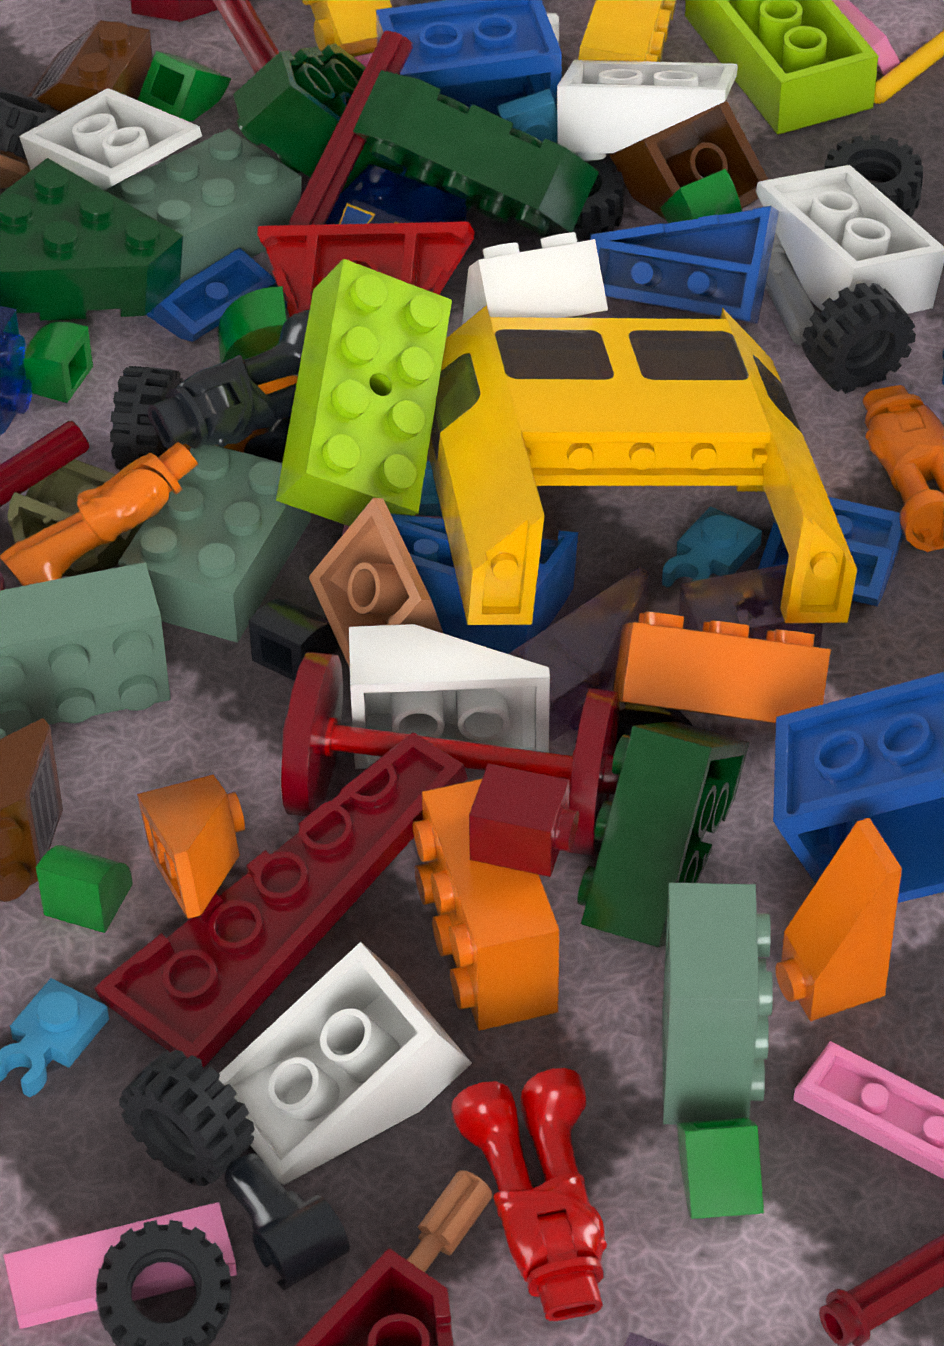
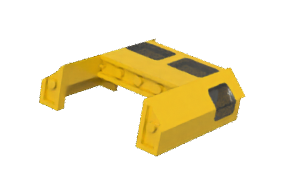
[428,305,857,625]

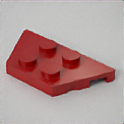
[257,222,475,317]

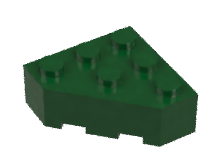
[233,44,404,208]
[353,70,599,234]
[0,158,183,323]
[577,721,750,948]

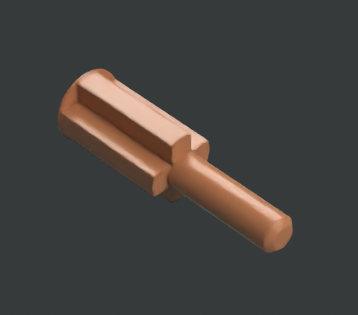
[407,1171,493,1272]

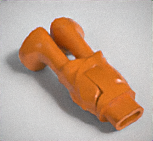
[862,385,944,552]
[0,442,199,586]

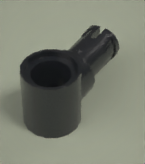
[224,1154,350,1290]

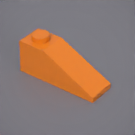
[137,774,245,919]
[775,818,902,1022]

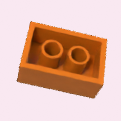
[613,612,831,723]
[413,779,559,1031]

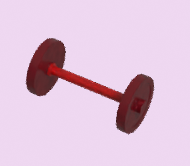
[281,652,620,856]

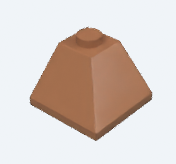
[309,498,444,668]

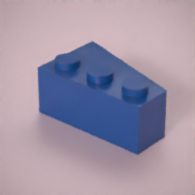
[590,206,779,324]
[390,513,578,660]

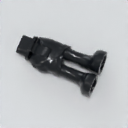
[148,310,310,449]

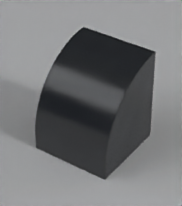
[248,598,339,681]

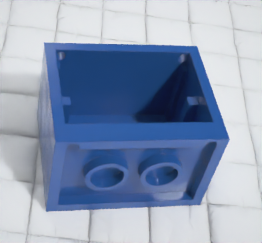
[376,0,562,182]
[773,672,944,903]

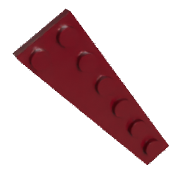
[94,732,468,1068]

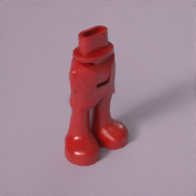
[451,1068,608,1322]

